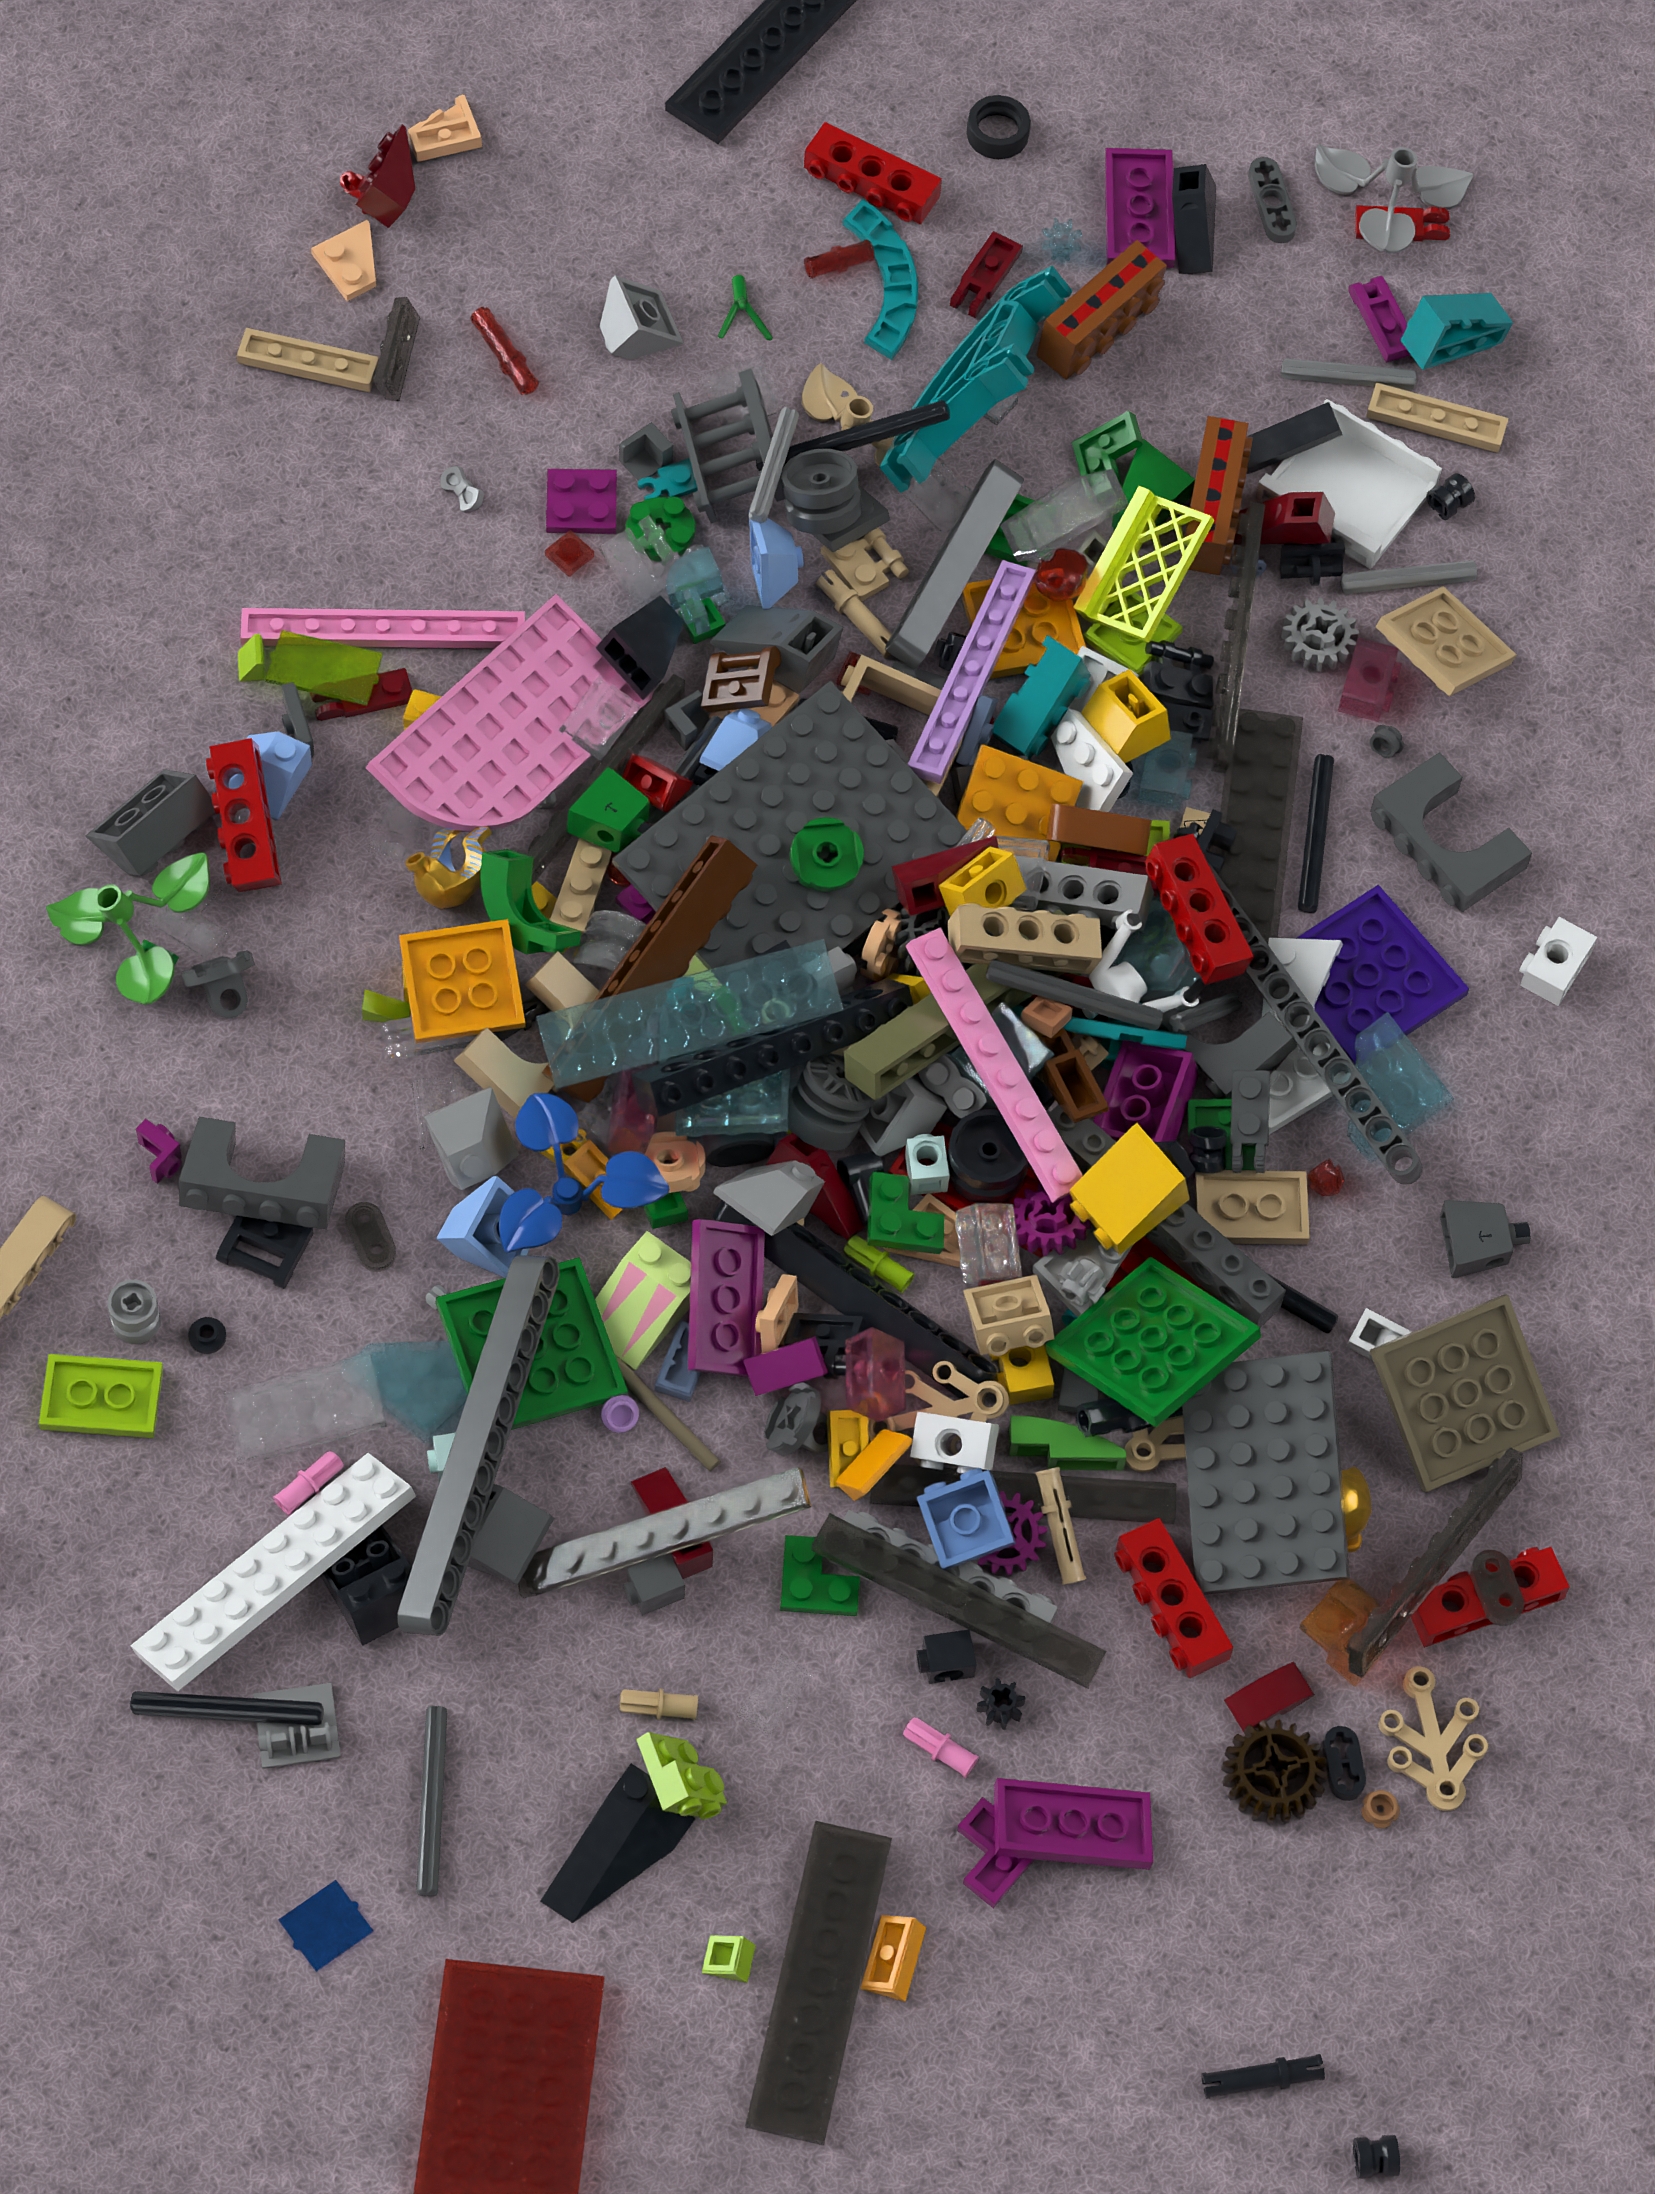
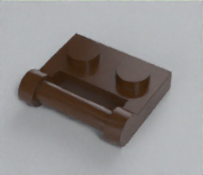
[701,646,781,713]

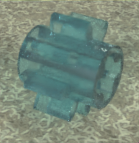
[1041,218,1082,261]

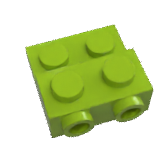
[636,1732,727,1820]

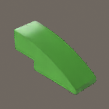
[1008,1415,1126,1471]

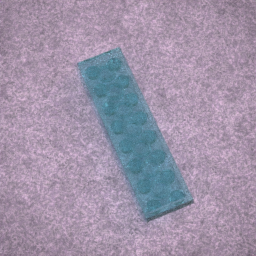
[536,939,844,1089]

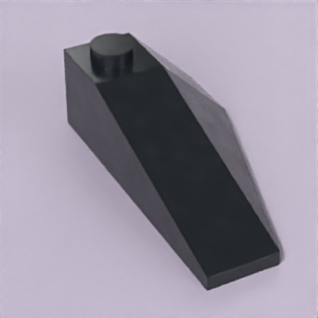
[540,1763,696,1923]

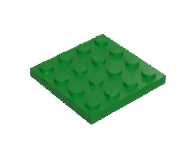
[435,1257,628,1430]
[1046,1257,1261,1427]

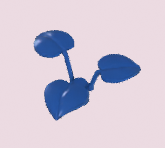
[499,1093,669,1253]

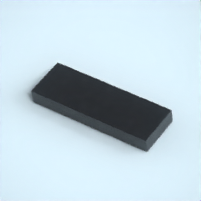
[1246,402,1343,474]

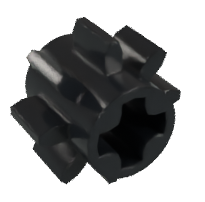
[933,632,967,672]
[976,1678,1026,1730]

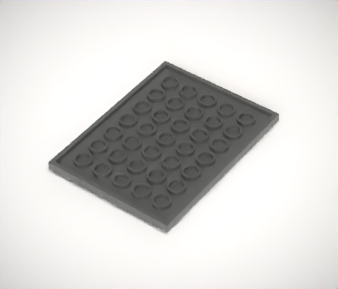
[612,680,974,1024]

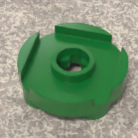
[626,497,696,561]
[790,817,864,892]

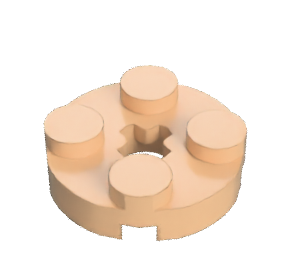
[860,909,901,982]
[632,1131,706,1193]

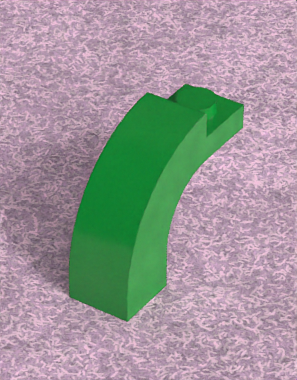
[480,849,581,955]

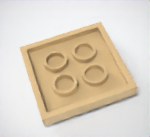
[1376,586,1517,697]

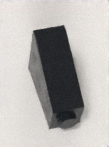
[596,595,684,700]

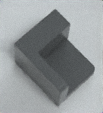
[619,422,673,481]
[664,690,710,751]

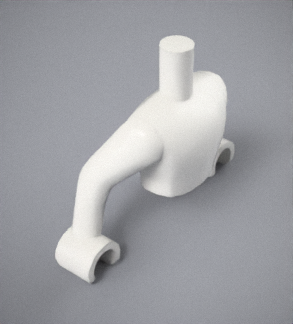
[1082,909,1199,1022]

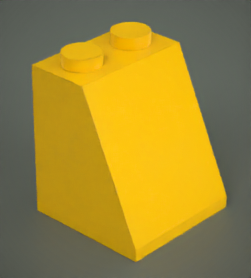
[1070,1123,1189,1255]

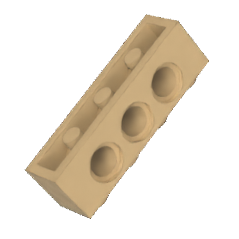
[948,903,1102,974]

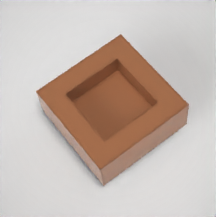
[1020,995,1073,1038]

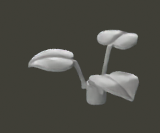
[1315,144,1473,253]

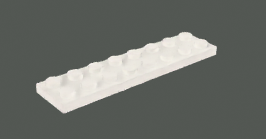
[130,1453,416,1692]

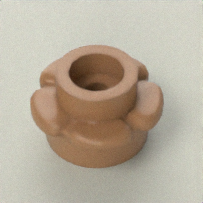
[1361,1790,1400,1828]

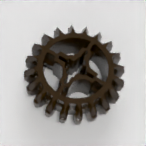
[1221,1719,1328,1825]

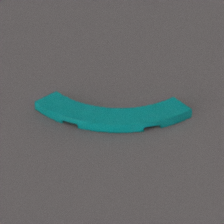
[843,199,918,360]
[999,1005,1187,1050]

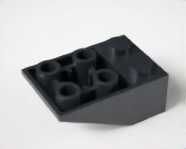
[320,1525,412,1646]

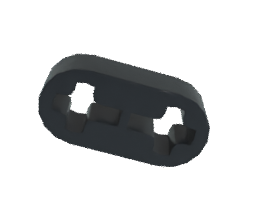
[1322,1726,1366,1801]

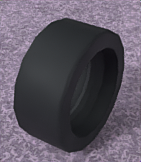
[966,95,1031,160]
[702,1113,775,1167]

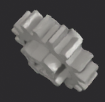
[1281,597,1359,671]

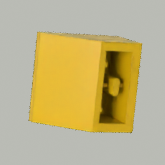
[1081,669,1171,763]

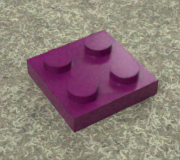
[546,469,617,534]

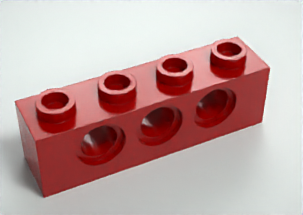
[804,122,942,225]
[206,738,282,892]
[1145,834,1254,985]
[1114,1518,1234,1679]
[1406,1547,1570,1648]

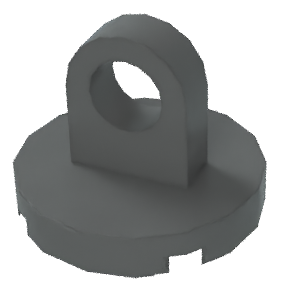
[181,950,255,1018]
[764,1382,828,1457]

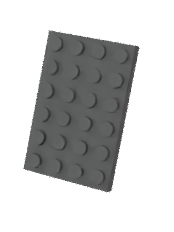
[1182,1351,1350,1595]

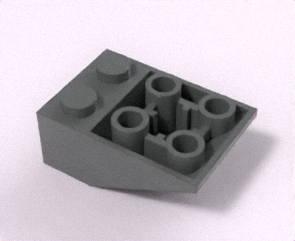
[710,605,844,693]

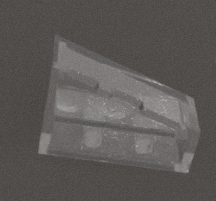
[1000,468,1129,563]

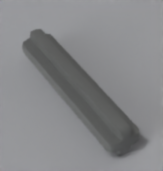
[1169,992,1242,1034]

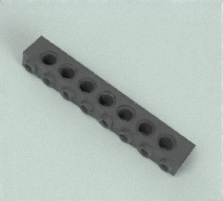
[1048,1104,1286,1328]

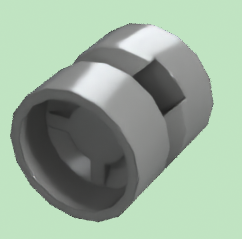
[108,1279,160,1344]

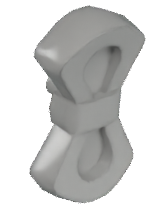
[440,466,484,512]

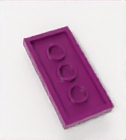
[1105,148,1175,268]
[688,1219,765,1378]
[994,1778,1153,1870]

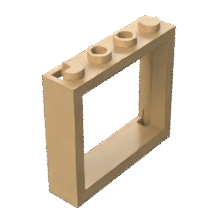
[841,654,971,797]

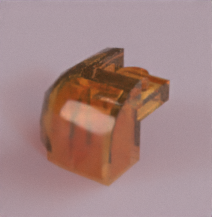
[1299,1577,1390,1687]

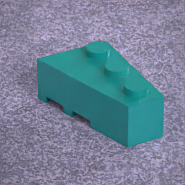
[1400,293,1513,370]
[992,635,1091,761]

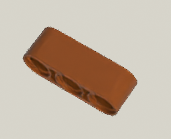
[1046,804,1152,856]

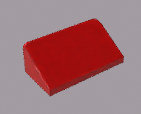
[622,753,693,812]

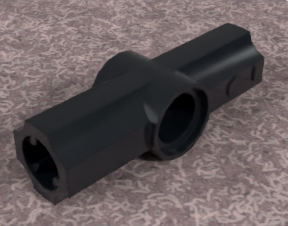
[1076,1398,1183,1438]

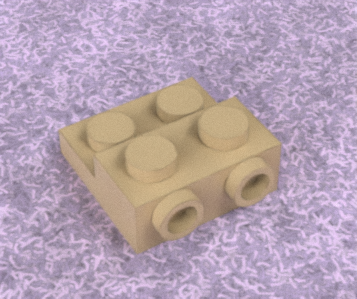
[963,1274,1055,1356]

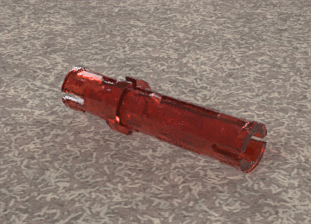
[470,307,539,395]

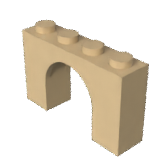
[453,951,600,1119]

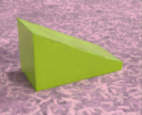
[362,989,410,1024]

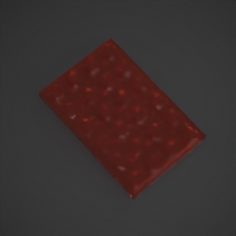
[413,1959,605,2194]

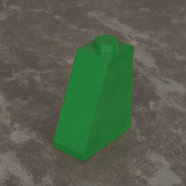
[1112,439,1195,531]

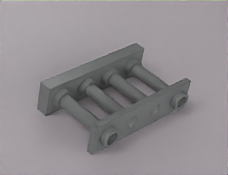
[671,368,785,524]

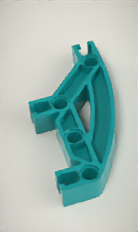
[879,265,1072,493]

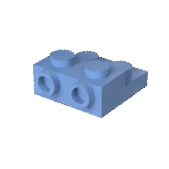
[917,1468,1016,1571]

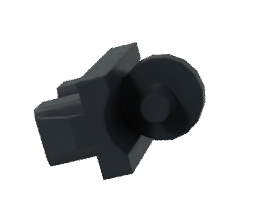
[1279,537,1345,586]
[1173,809,1238,876]

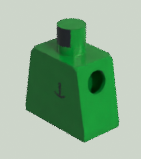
[567,767,653,853]

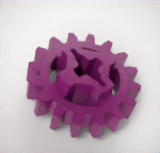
[1010,1183,1091,1256]
[977,1491,1047,1576]

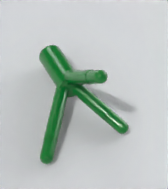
[718,275,773,341]

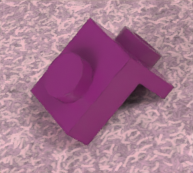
[136,1118,182,1184]

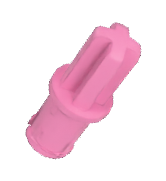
[273,1451,344,1516]
[903,1717,979,1778]

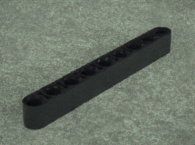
[713,1199,998,1399]

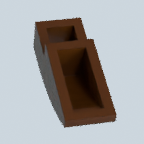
[1030,1028,1109,1123]

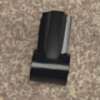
[837,1151,884,1226]

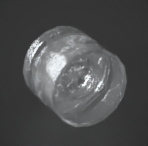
[570,910,647,990]

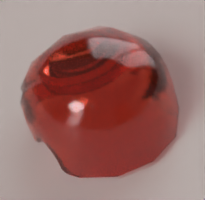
[1034,548,1089,602]

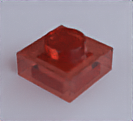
[545,530,594,577]

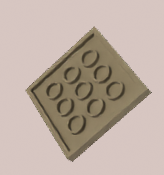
[1370,1295,1560,1492]

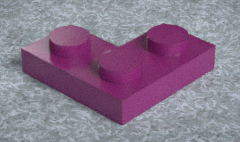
[957,1797,1035,1909]

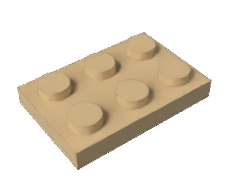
[1194,1170,1310,1245]

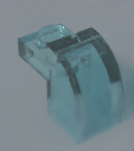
[666,546,724,635]

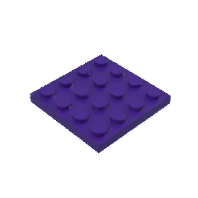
[1264,885,1469,1068]

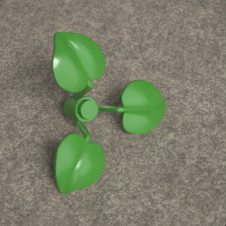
[46,853,210,1005]

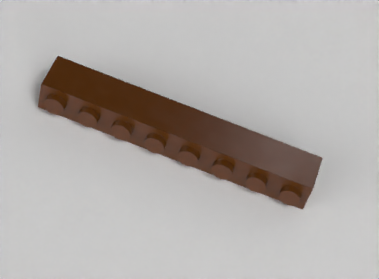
[542,835,758,1104]

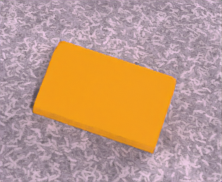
[836,1429,913,1501]
[860,1915,926,2002]

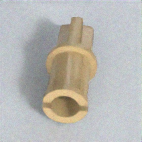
[619,1688,698,1720]

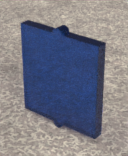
[278,1880,373,1972]

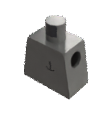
[1440,1200,1531,1278]

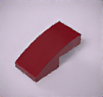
[1224,1662,1315,1732]

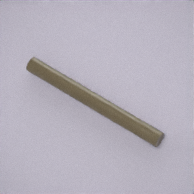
[616,1357,721,1472]

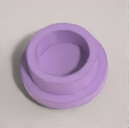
[601,1395,639,1433]

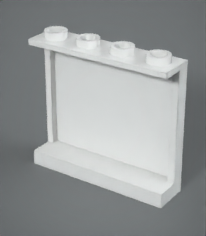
[1255,399,1442,569]

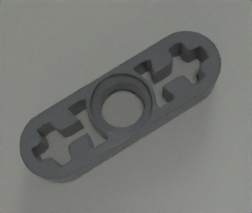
[1248,157,1297,243]

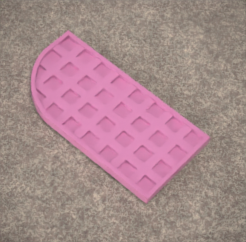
[366,594,656,831]

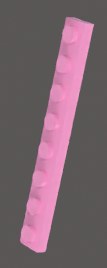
[240,608,525,649]
[905,928,1083,1203]

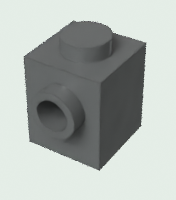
[623,1551,685,1616]

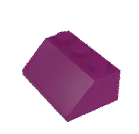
[1093,1040,1199,1142]

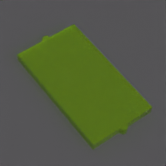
[265,630,383,705]

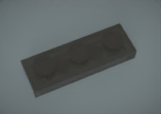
[373,297,420,401]

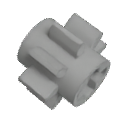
[1058,1259,1105,1306]

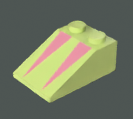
[595,1231,691,1371]

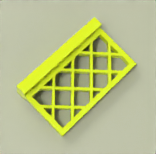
[1073,486,1215,643]

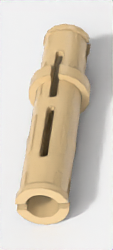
[816,569,892,658]
[1035,1467,1086,1585]

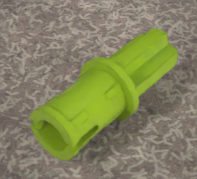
[844,1235,915,1293]

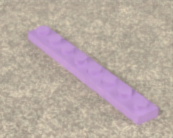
[907,560,1036,784]

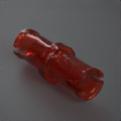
[804,239,875,279]

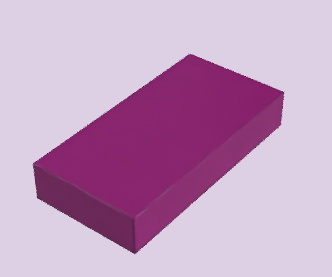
[743,1336,828,1396]

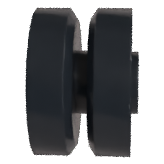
[947,1109,1029,1205]

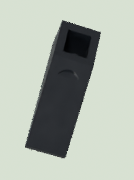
[1172,164,1216,274]

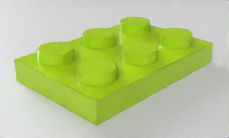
[38,1354,163,1438]

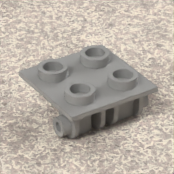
[254,1683,341,1769]

